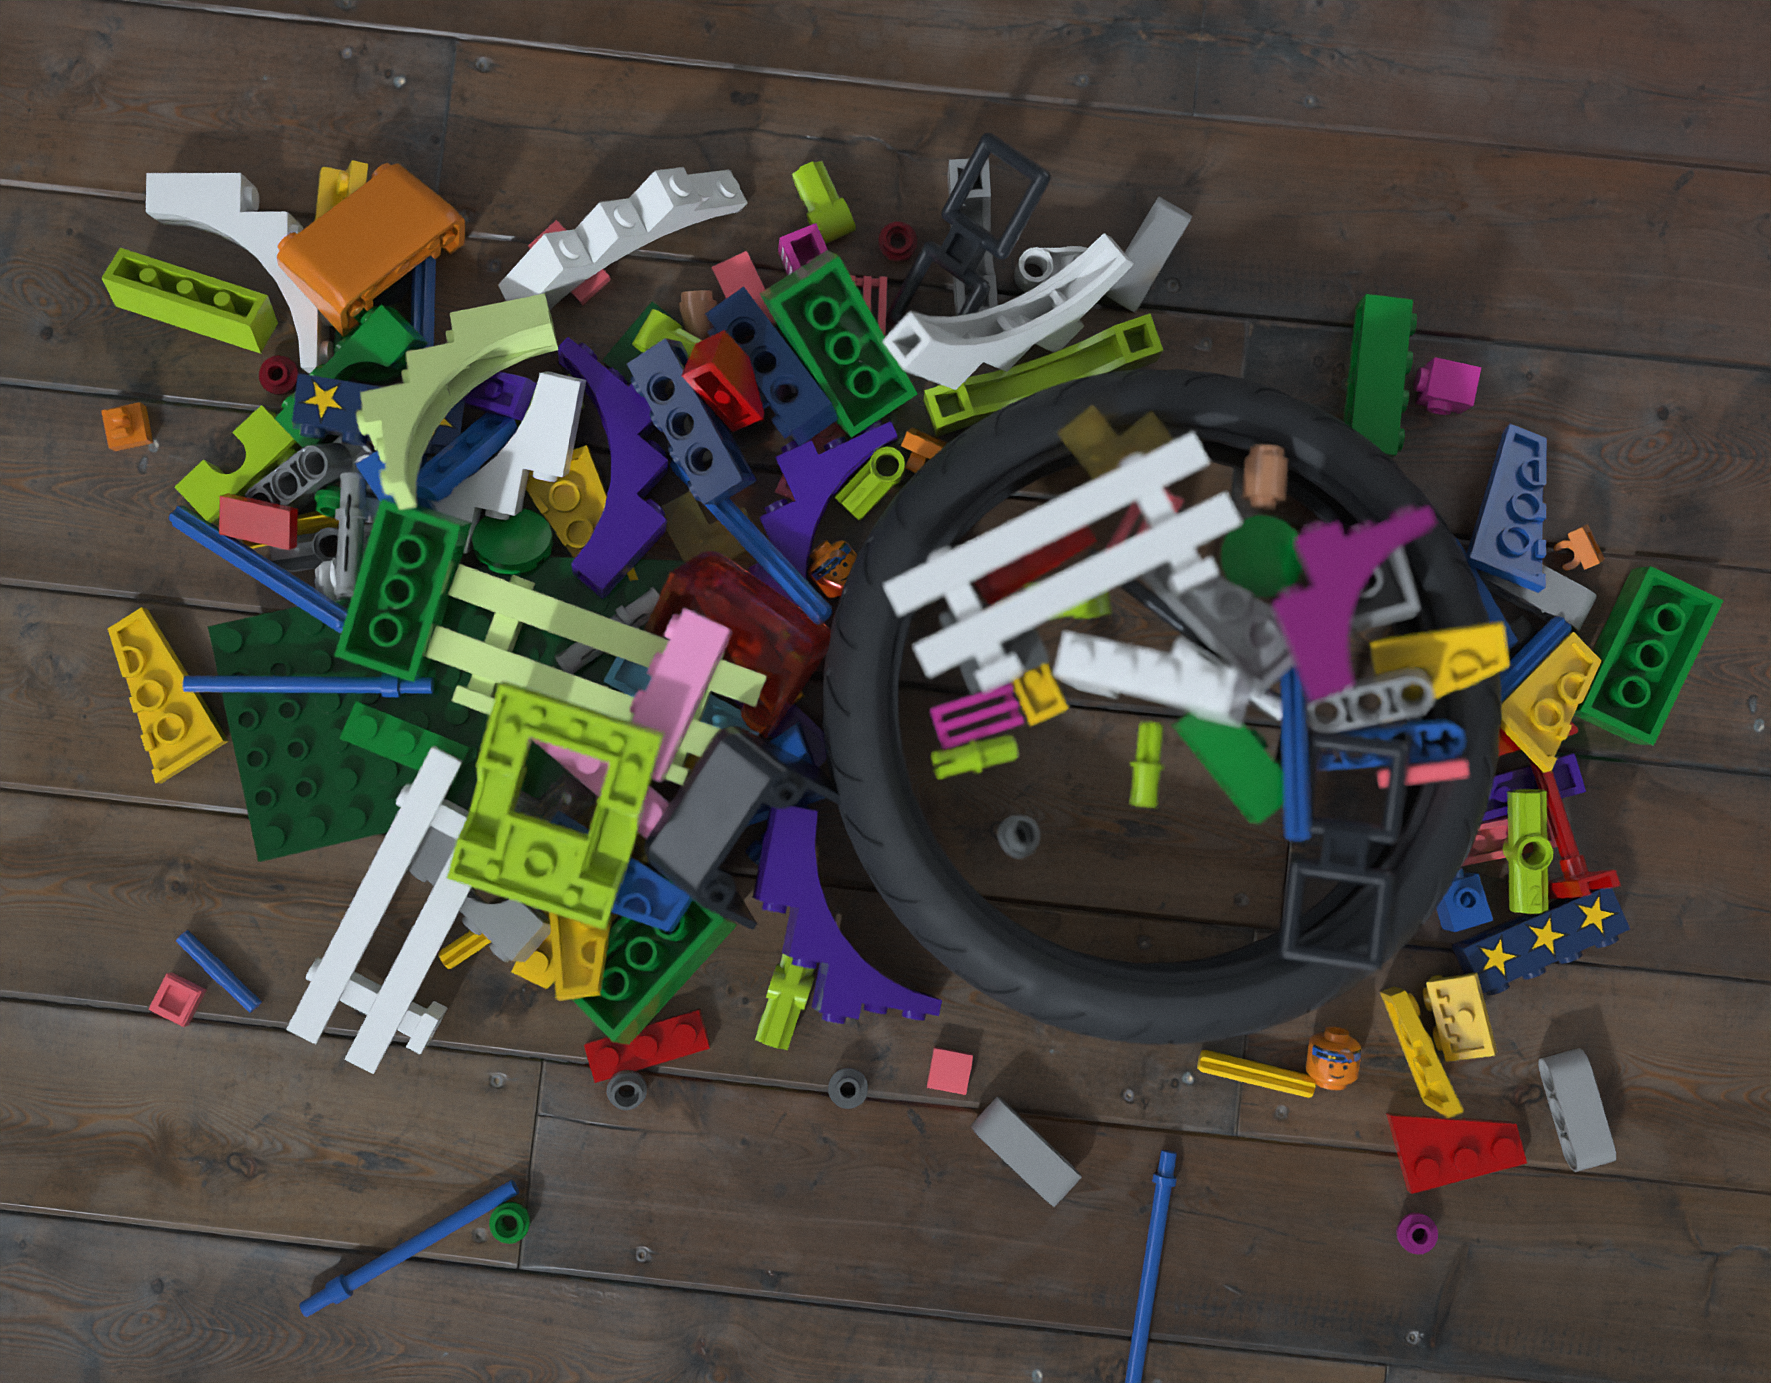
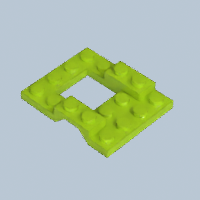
[447,681,665,930]

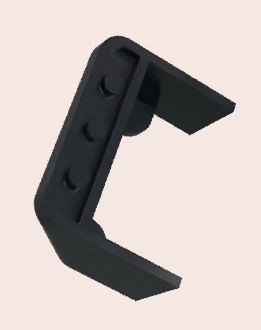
[644,726,841,930]

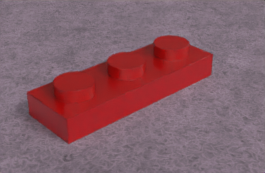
[972,524,1097,607]
[584,1008,711,1083]

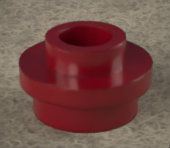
[878,221,917,261]
[259,355,299,395]

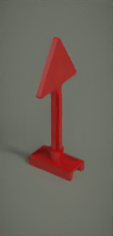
[1498,722,1620,899]

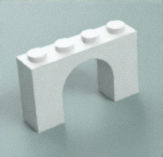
[1054,632,1252,727]

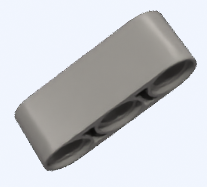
[1104,196,1193,313]
[1478,565,1597,633]
[1307,668,1434,732]
[1538,1048,1616,1172]
[970,1096,1082,1207]

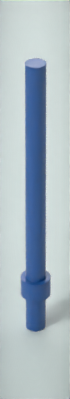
[183,673,434,697]
[299,1180,519,1317]

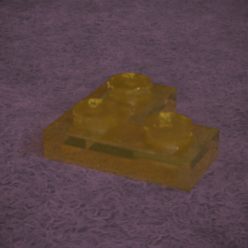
[1057,405,1175,480]
[661,491,753,579]

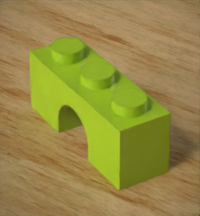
[175,405,302,526]

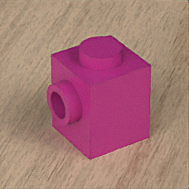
[1413,357,1482,415]

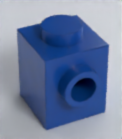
[1436,868,1493,932]

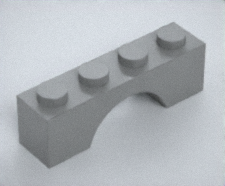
[947,158,998,316]
[408,826,551,962]

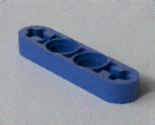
[1307,719,1466,770]

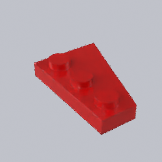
[1386,1113,1527,1194]

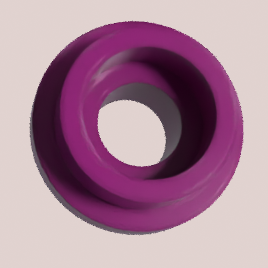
[1396,1212,1438,1255]

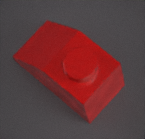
[681,330,765,432]

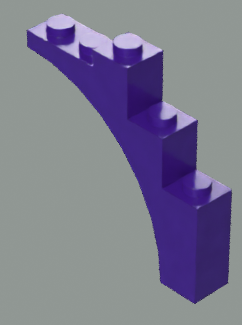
[558,337,668,600]
[743,420,898,665]
[752,806,942,1024]

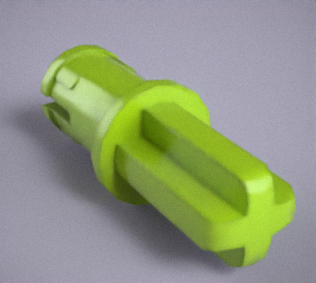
[1130,722,1165,807]
[932,735,1018,779]

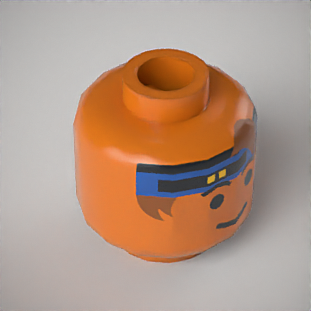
[807,540,857,598]
[1306,1026,1361,1090]

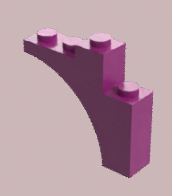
[1271,505,1436,704]

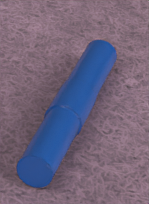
[176,930,262,1013]

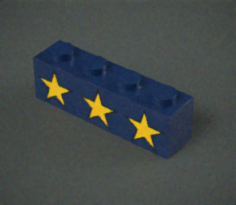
[292,373,465,457]
[1451,888,1630,995]

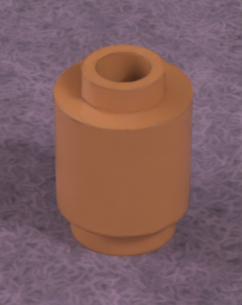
[1242,445,1288,510]

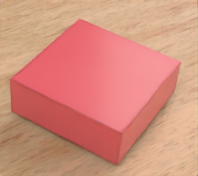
[148,972,207,1027]
[926,1046,973,1095]

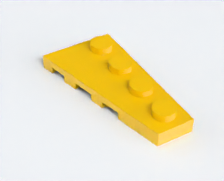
[107,607,229,784]
[549,912,613,1001]

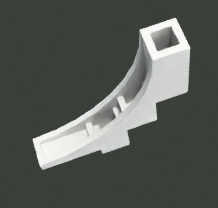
[498,167,748,309]
[146,173,334,374]
[883,233,1134,390]
[365,371,586,553]

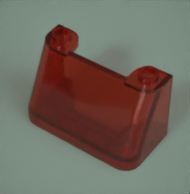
[644,551,831,738]

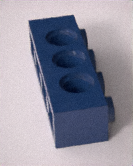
[705,287,838,447]
[627,338,757,505]

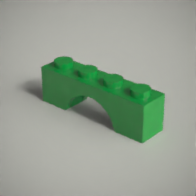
[275,304,428,448]

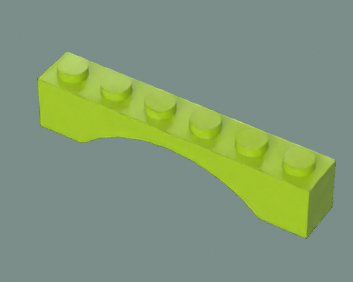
[923,314,1164,437]

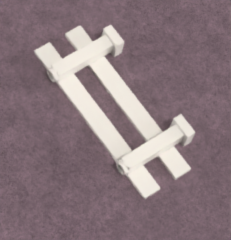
[883,432,1242,694]
[286,746,522,1074]

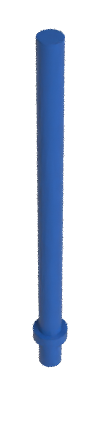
[1125,1150,1177,1383]

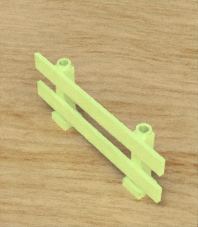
[425,564,767,785]

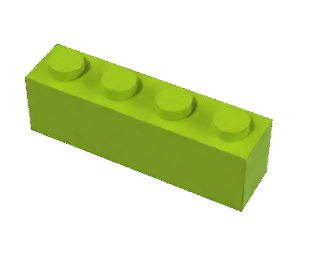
[101,248,278,354]

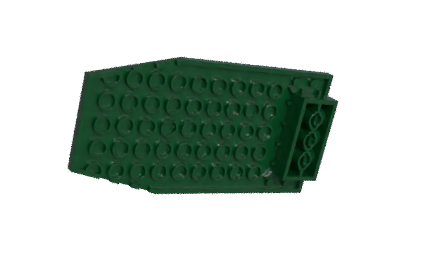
[208,557,722,862]

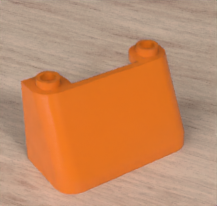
[277,163,465,337]

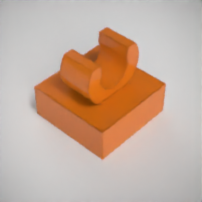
[101,402,153,451]
[901,427,947,473]
[1553,524,1605,570]

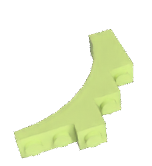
[356,294,558,510]

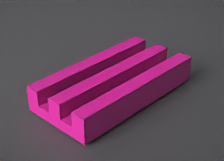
[930,683,1024,750]

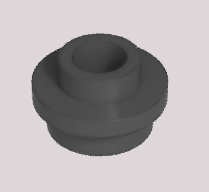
[998,815,1040,858]
[828,1068,868,1109]
[607,1070,647,1110]

